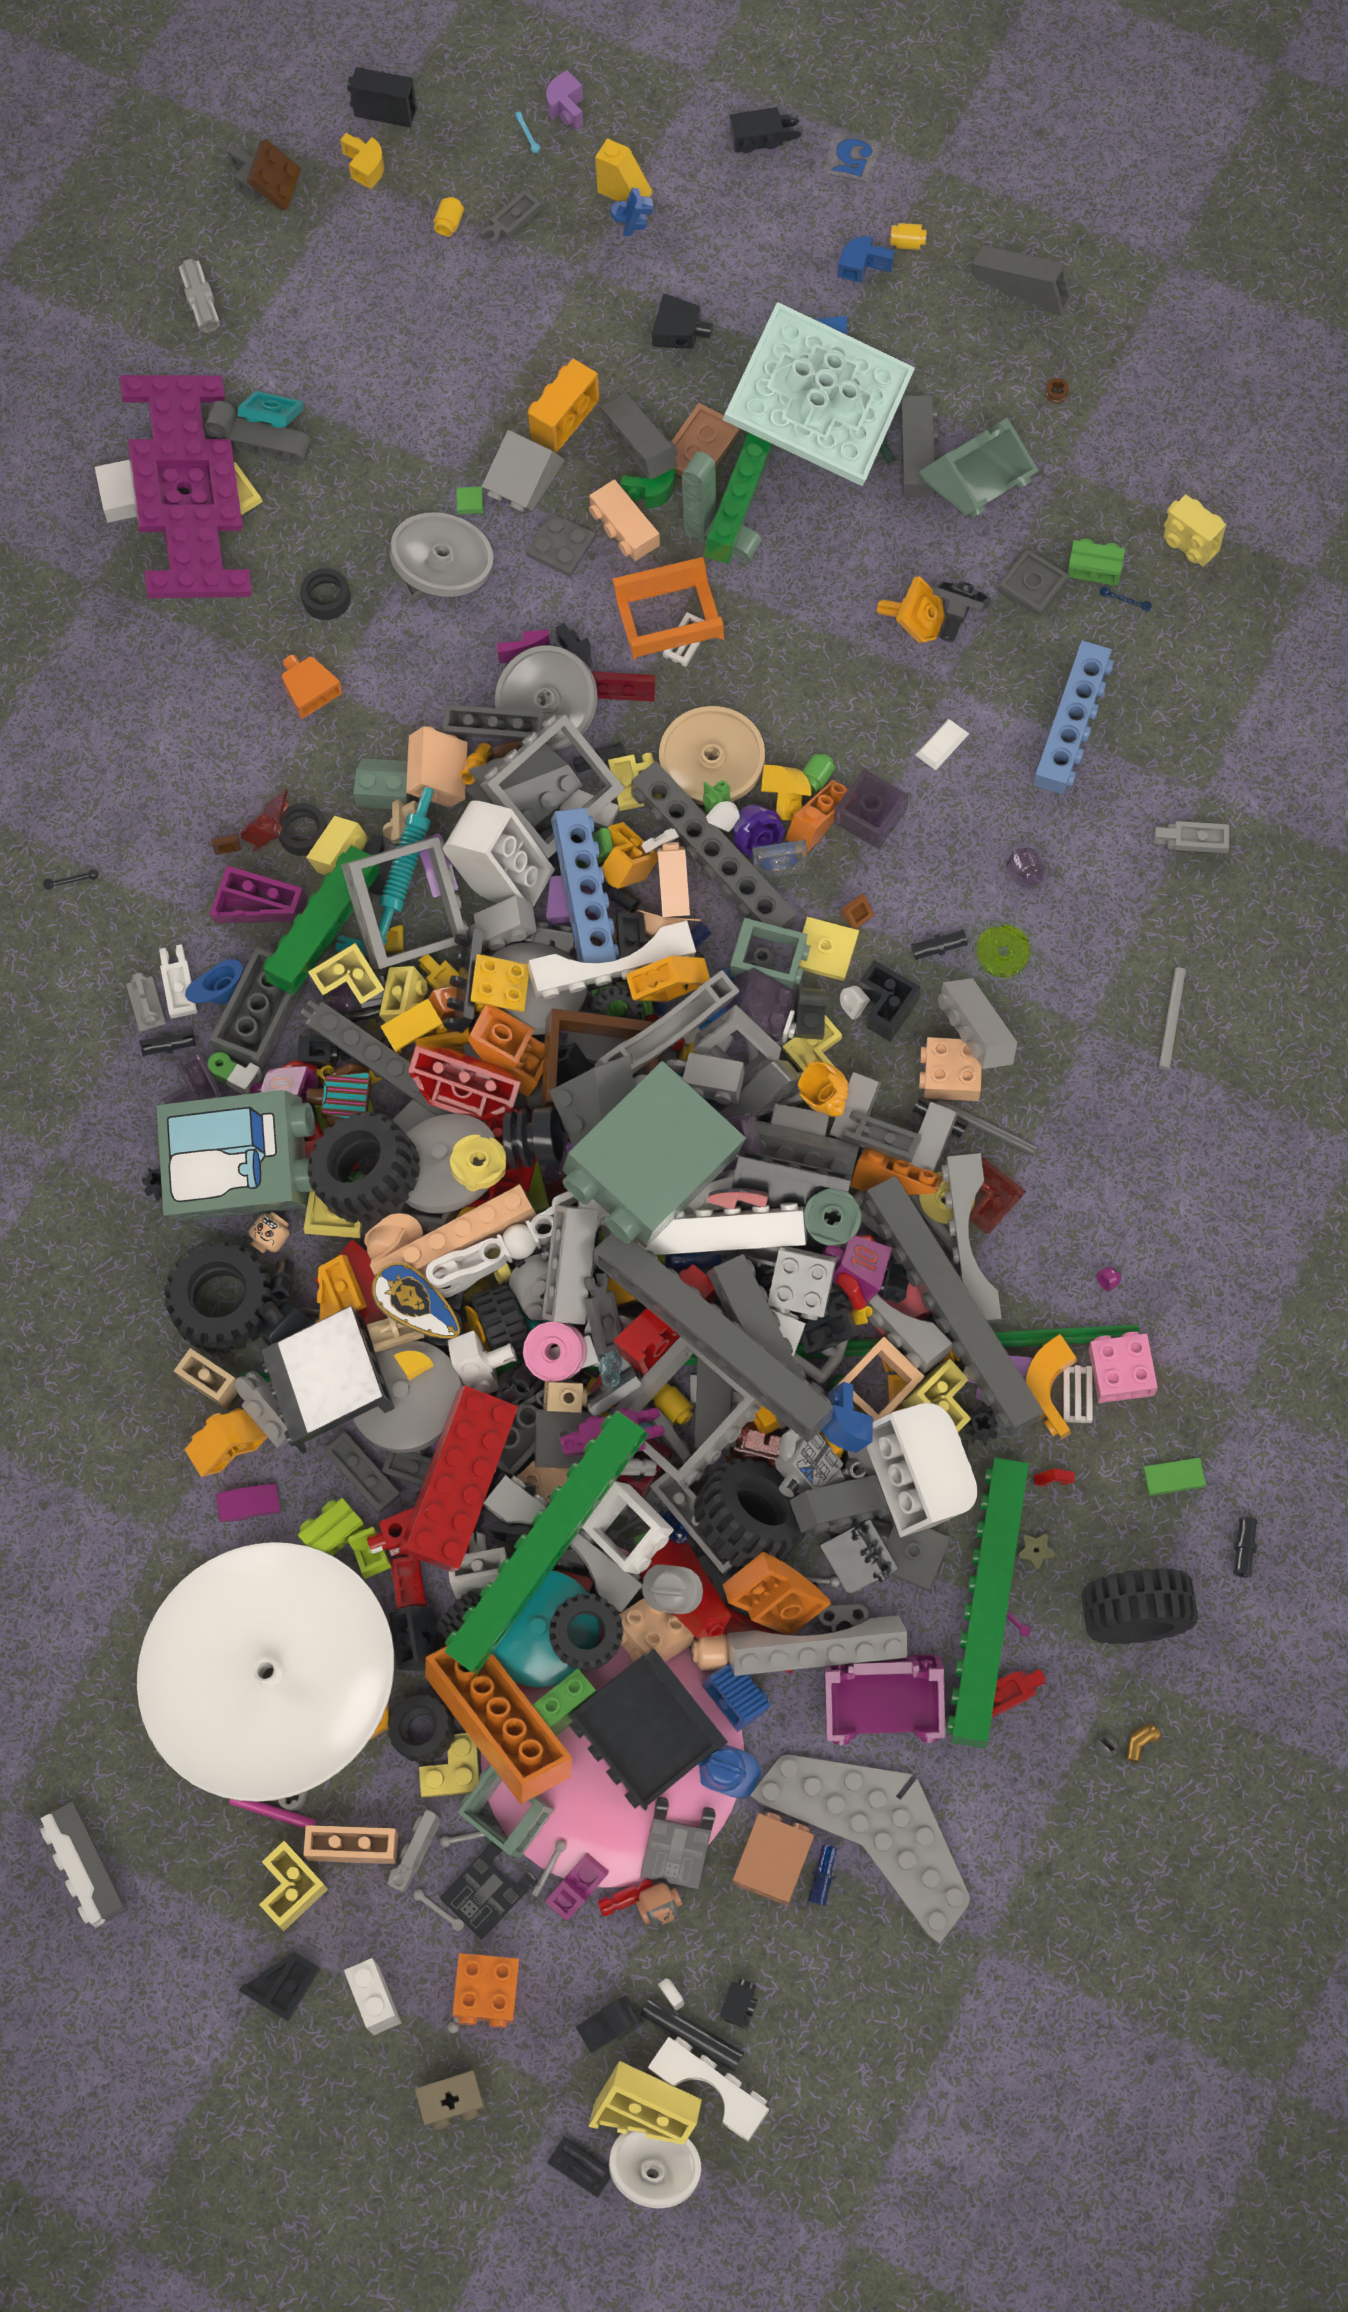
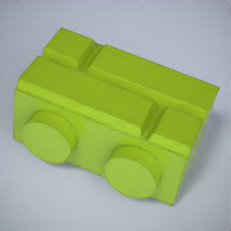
[297,1498,366,1556]

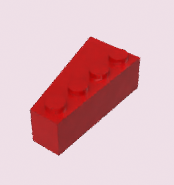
[613,1264,718,1376]

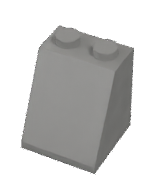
[482,430,565,512]

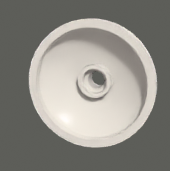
[609,2130,701,2208]

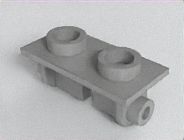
[126,973,166,1032]

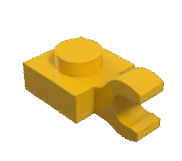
[419,954,459,990]

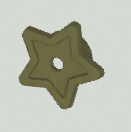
[1018,1534,1055,1570]

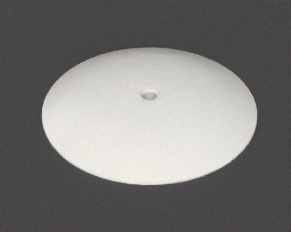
[137,1542,394,1802]

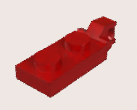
[991,1669,1046,1719]

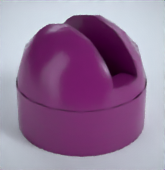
[1096,1267,1121,1292]

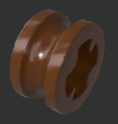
[1045,378,1069,403]

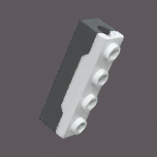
[40,1801,128,1928]

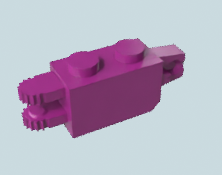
[560,1408,665,1457]

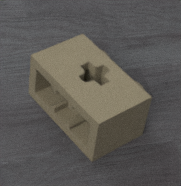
[415,2070,485,2131]

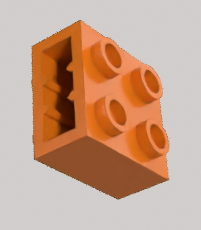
[452,1953,519,2028]

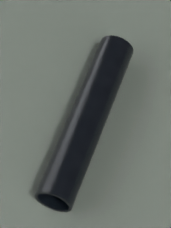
[640,1997,745,2071]

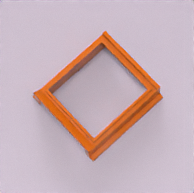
[612,557,725,660]

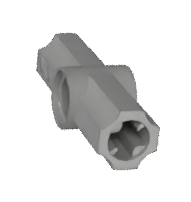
[179,259,220,333]

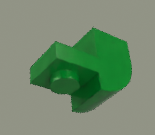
[621,467,676,509]

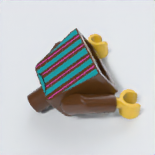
[306,1063,382,1128]

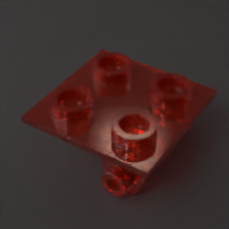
[240,789,288,852]

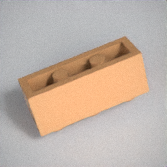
[589,479,660,561]
[304,1825,398,1864]

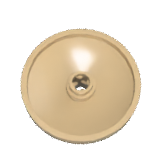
[659,706,765,805]

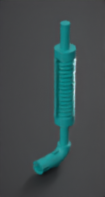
[335,787,434,957]

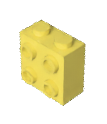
[1164,494,1226,567]

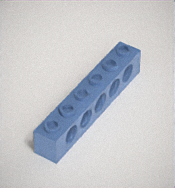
[1034,641,1114,794]
[551,808,619,963]

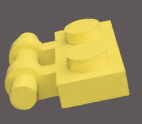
[608,753,663,811]

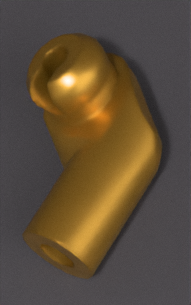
[1126,1724,1161,1763]

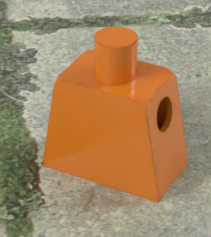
[281,655,343,720]

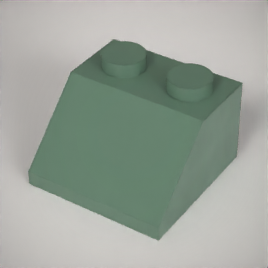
[353,758,411,809]

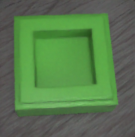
[457,487,483,514]

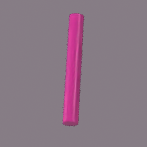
[229,1799,316,1829]

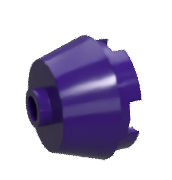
[731,804,785,859]

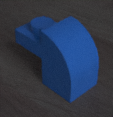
[838,236,894,283]
[822,1382,873,1453]

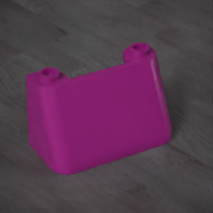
[824,1654,945,1745]

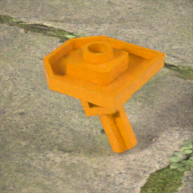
[877,576,945,643]

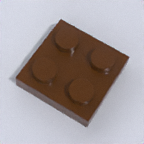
[246,139,301,210]

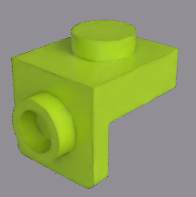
[348,1527,391,1579]

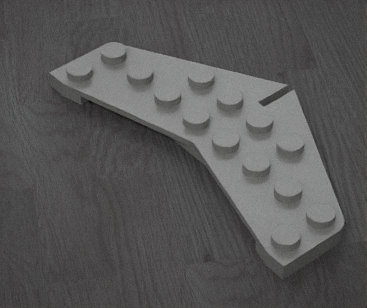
[750,1755,970,1945]

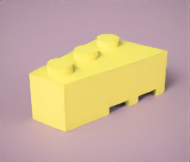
[589,2061,702,2145]

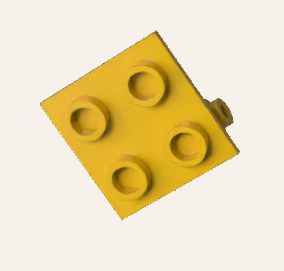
[470,954,529,1012]

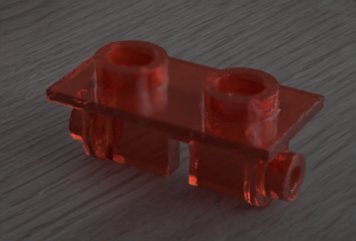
[734,1428,781,1466]

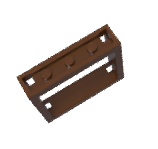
[541,1008,658,1116]

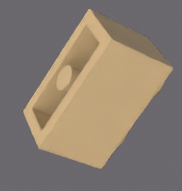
[174,1348,238,1409]

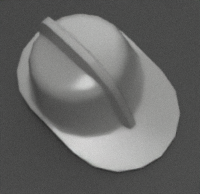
[642,1565,703,1614]

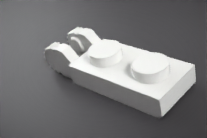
[159,944,198,1019]

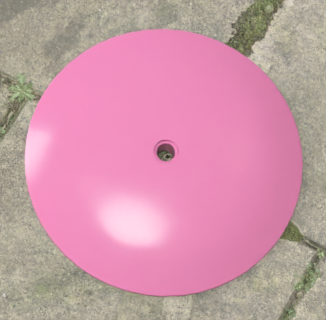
[481,1625,744,1887]

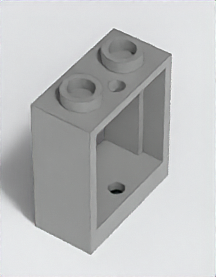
[693,1005,781,1089]

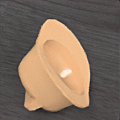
[637,910,701,938]
[364,1213,423,1264]

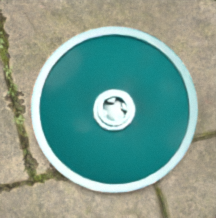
[492,1571,600,1688]

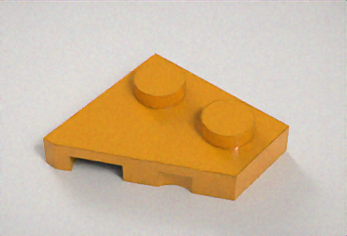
[316,1255,367,1323]

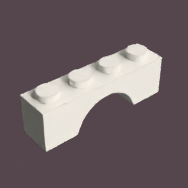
[648,2037,769,2142]

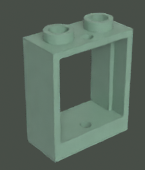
[729,918,811,993]
[458,1766,555,1858]

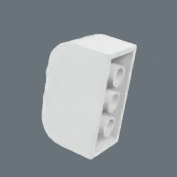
[443,801,555,907]
[866,1403,977,1537]

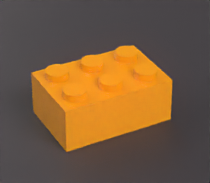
[527,359,600,453]

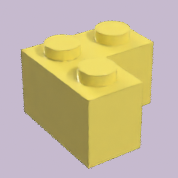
[309,943,385,1004]
[901,1359,971,1433]
[259,1841,328,1931]

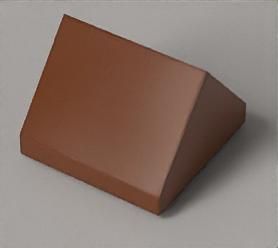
[839,893,875,929]

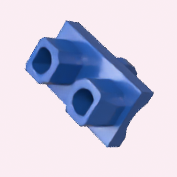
[610,188,654,236]

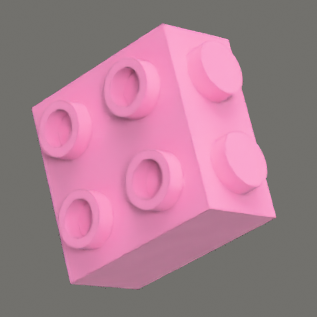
[1088,1332,1158,1403]

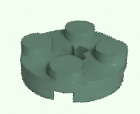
[804,1188,861,1246]

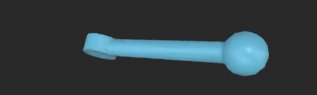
[515,111,540,153]

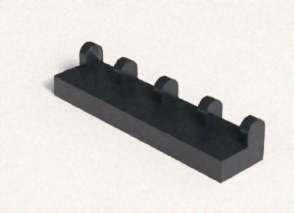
[444,928,484,1033]

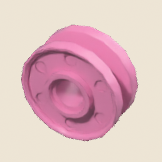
[523,1321,587,1382]

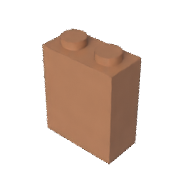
[733,1812,814,1906]

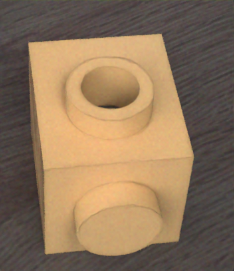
[543,1381,587,1413]

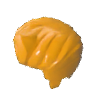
[798,1061,849,1117]

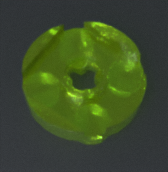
[976,924,1031,979]

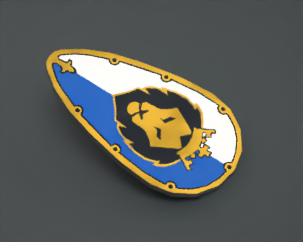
[372,1263,460,1339]

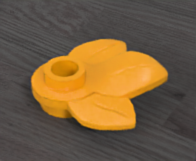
[462,1306,490,1352]

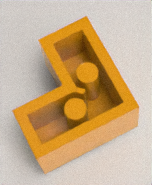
[602,822,658,889]
[184,1408,268,1477]

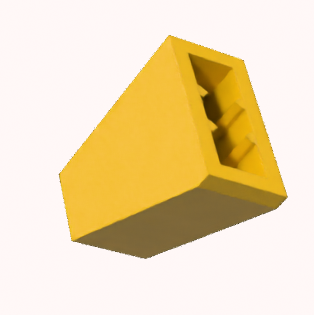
[595,138,653,202]

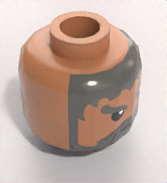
[636,1883,682,1928]

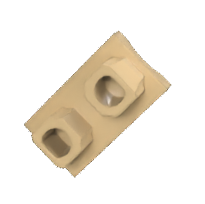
[383,799,418,844]
[367,1317,424,1353]

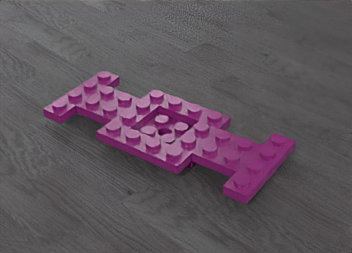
[119,375,252,599]

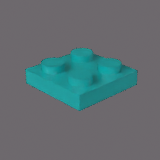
[238,391,304,428]

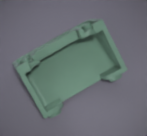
[918,418,1039,518]

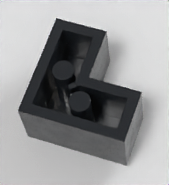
[859,960,921,1042]

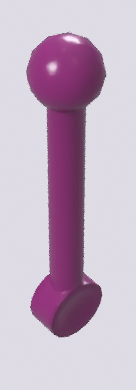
[1006,1610,1031,1637]

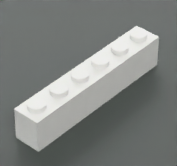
[637,1203,807,1255]

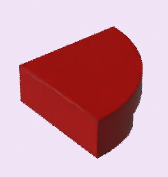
[1034,1468,1075,1487]

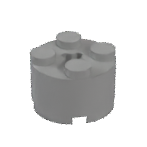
[509,1254,549,1320]

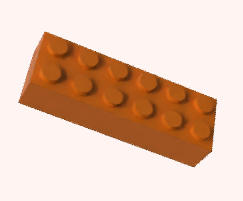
[425,1646,572,1804]

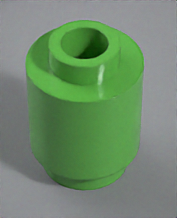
[802,753,835,794]

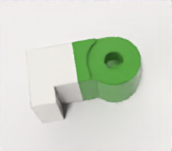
[208,1052,263,1095]

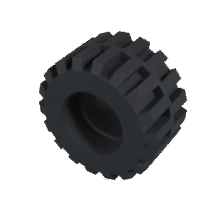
[472,1283,529,1354]
[549,1593,623,1670]

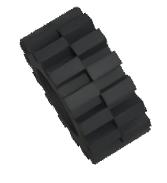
[591,982,643,1020]
[436,1591,481,1639]

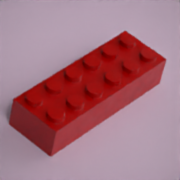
[398,1385,518,1572]

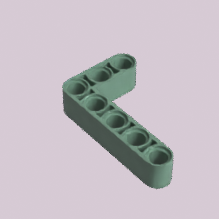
[682,452,762,563]

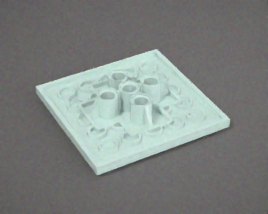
[722,302,915,486]

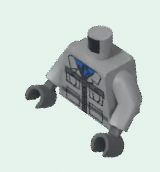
[775,1429,866,1498]

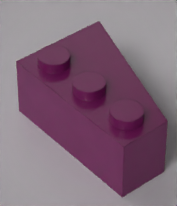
[209,866,308,923]

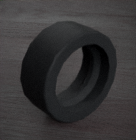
[300,568,351,620]
[276,803,327,856]

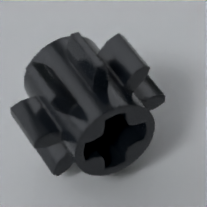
[142,1167,162,1202]
[964,1408,999,1446]

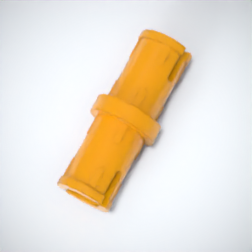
[459,743,493,785]

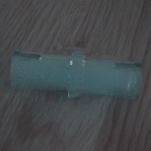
[599,1349,622,1387]

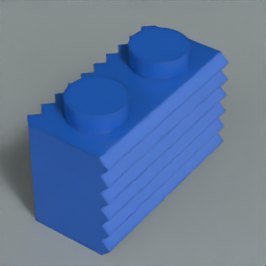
[702,1663,770,1732]

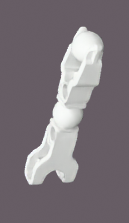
[426,1192,609,1298]

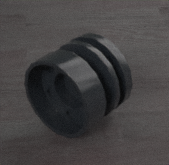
[503,1107,563,1169]

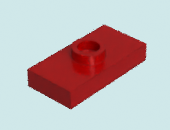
[390,1556,427,1610]

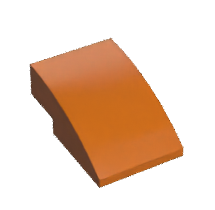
[468,1005,545,1097]
[723,1552,831,1635]

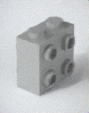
[768,1246,837,1320]

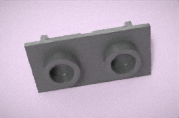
[525,921,576,954]

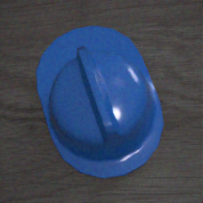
[185,959,243,1004]
[698,1744,761,1798]

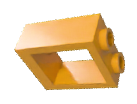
[626,956,710,1002]

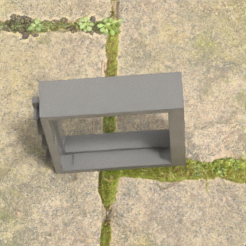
[480,714,625,858]
[341,837,469,969]
[609,1337,763,1490]

